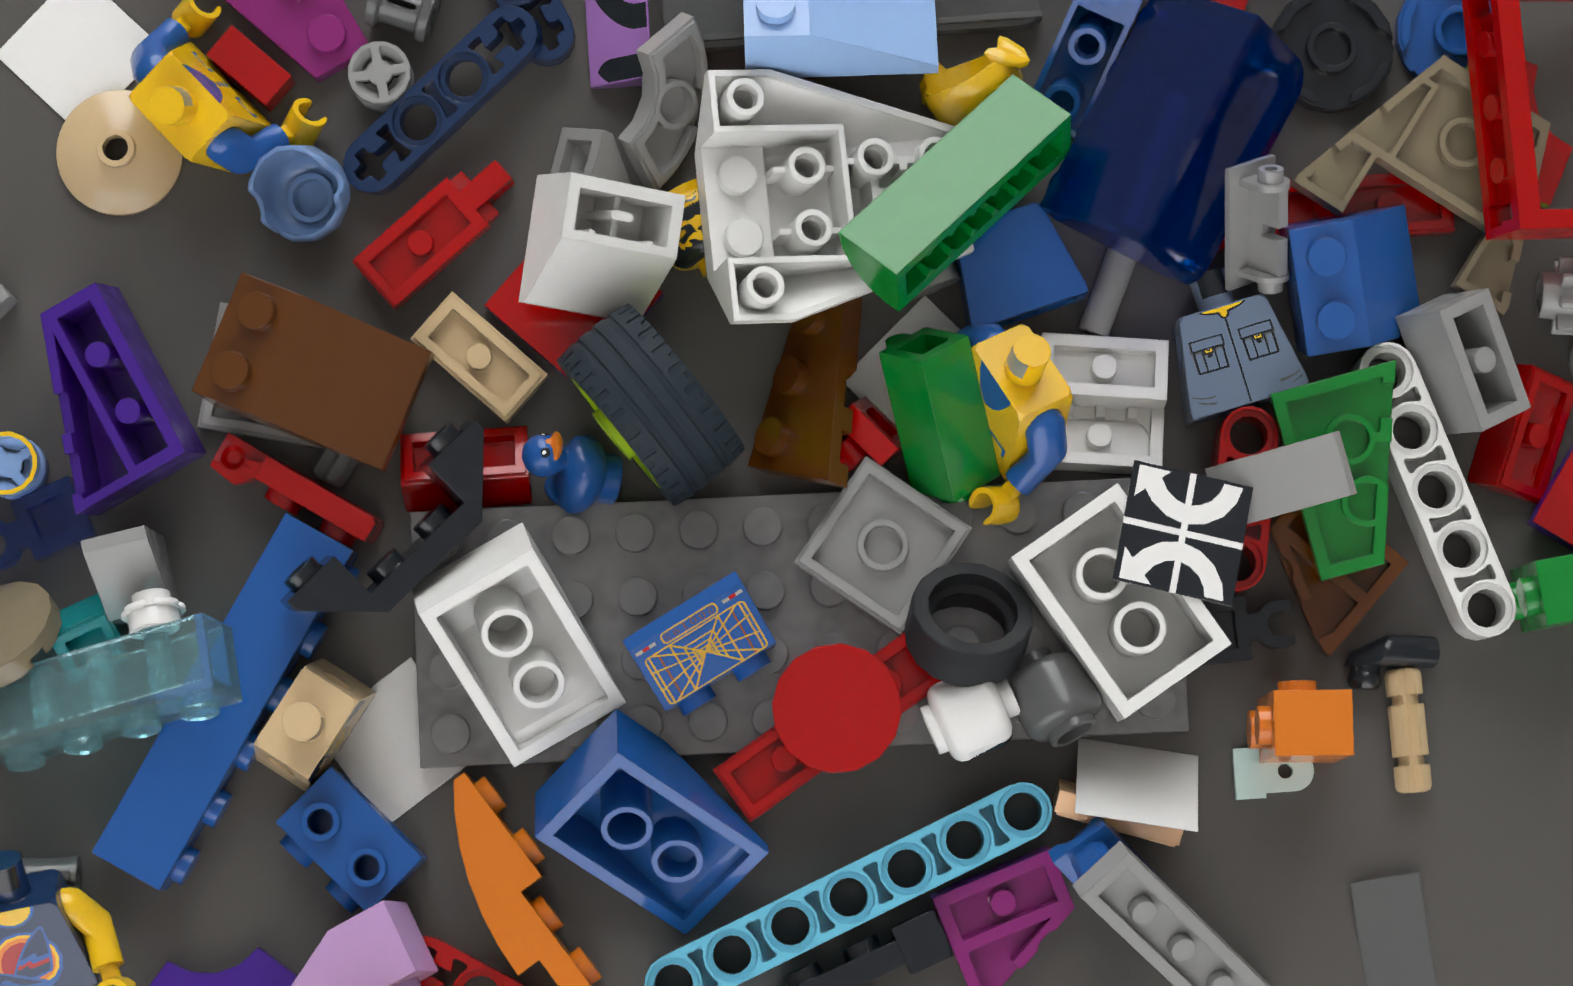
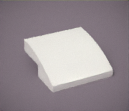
[1041,332,1169,475]

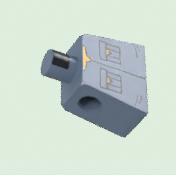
[1172,268,1309,427]

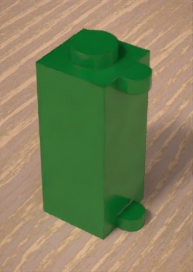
[879,327,1000,504]

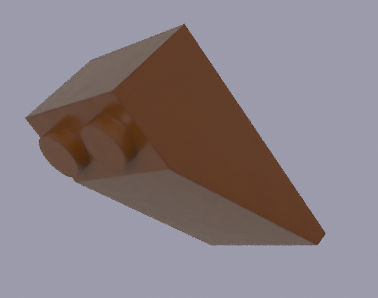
[192,272,434,472]

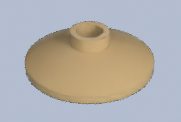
[56,90,184,216]

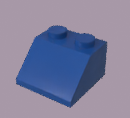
[1278,204,1420,357]

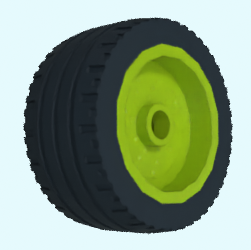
[557,303,745,506]

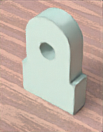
[1231,748,1314,800]

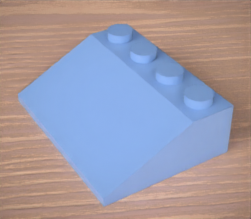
[743,0,939,78]

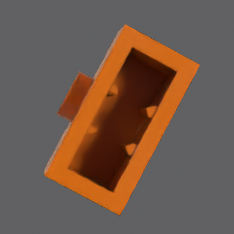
[1246,680,1354,763]

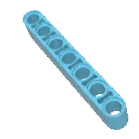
[644,782,1052,986]

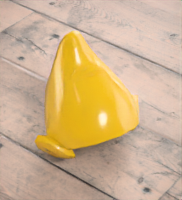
[919,36,1030,126]

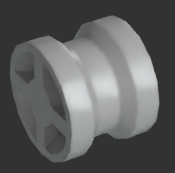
[348,41,415,113]

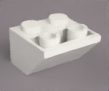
[519,172,686,318]

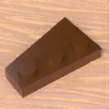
[748,297,862,488]

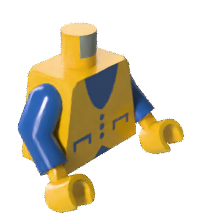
[128,0,327,174]
[956,324,1073,525]

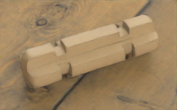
[1384,667,1432,794]

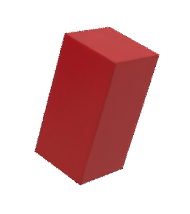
[206,25,296,113]

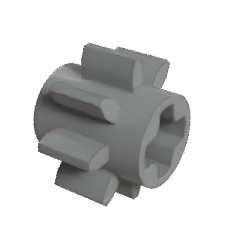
[1534,257,1573,336]

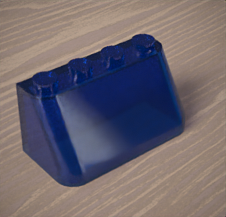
[1039,0,1304,284]

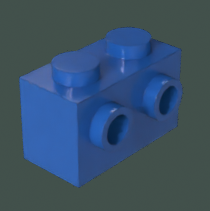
[276,767,428,914]

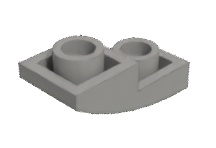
[1205,431,1357,524]

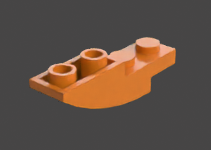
[454,772,603,986]

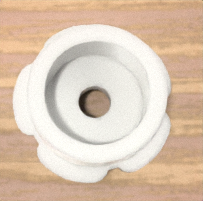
[121,588,186,641]

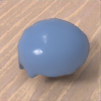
[247,145,351,242]

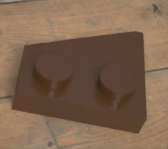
[1269,510,1409,657]

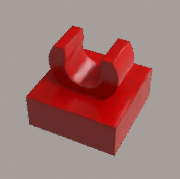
[840,396,902,474]

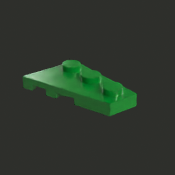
[1269,360,1396,581]

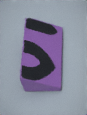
[585,0,651,89]

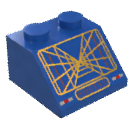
[622,571,776,716]

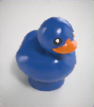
[522,431,623,514]

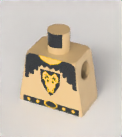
[254,658,377,792]

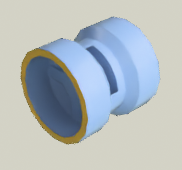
[0,431,49,501]

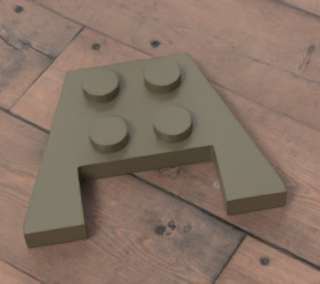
[1290,55,1551,318]

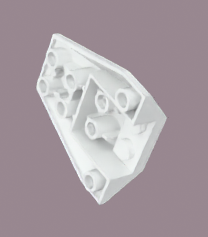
[694,69,974,325]

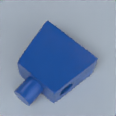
[955,202,1088,328]

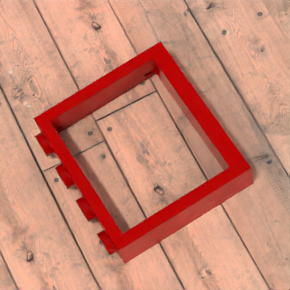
[1462,0,1573,240]

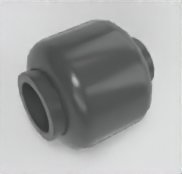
[1009,647,1102,747]

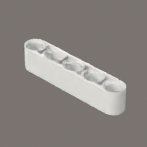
[1351,342,1517,641]

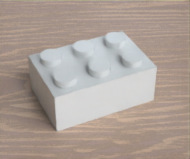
[1006,483,1232,722]

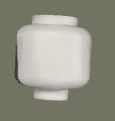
[920,679,1020,762]

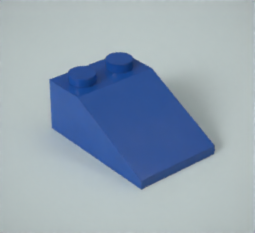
[535,708,769,935]

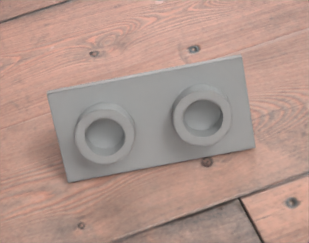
[1225,154,1290,294]

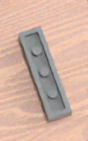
[1072,841,1271,986]

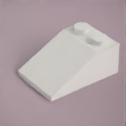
[411,522,626,767]

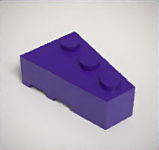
[40,282,207,516]

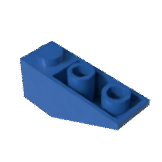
[1034,0,1143,140]

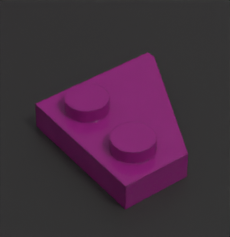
[929,845,1075,986]

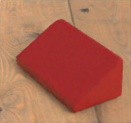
[1467,364,1573,505]
[400,426,532,512]

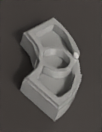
[617,12,708,190]

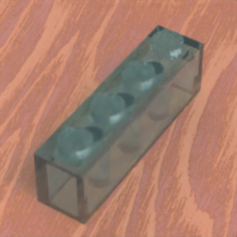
[0,612,242,772]

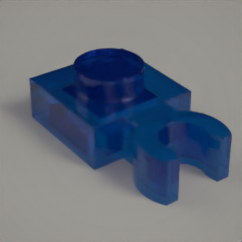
[0,476,98,571]

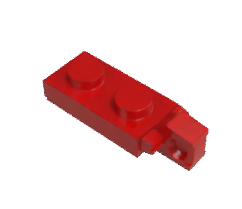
[352,160,515,311]
[210,433,384,548]

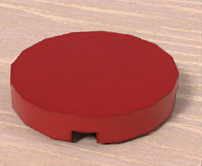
[772,643,902,774]

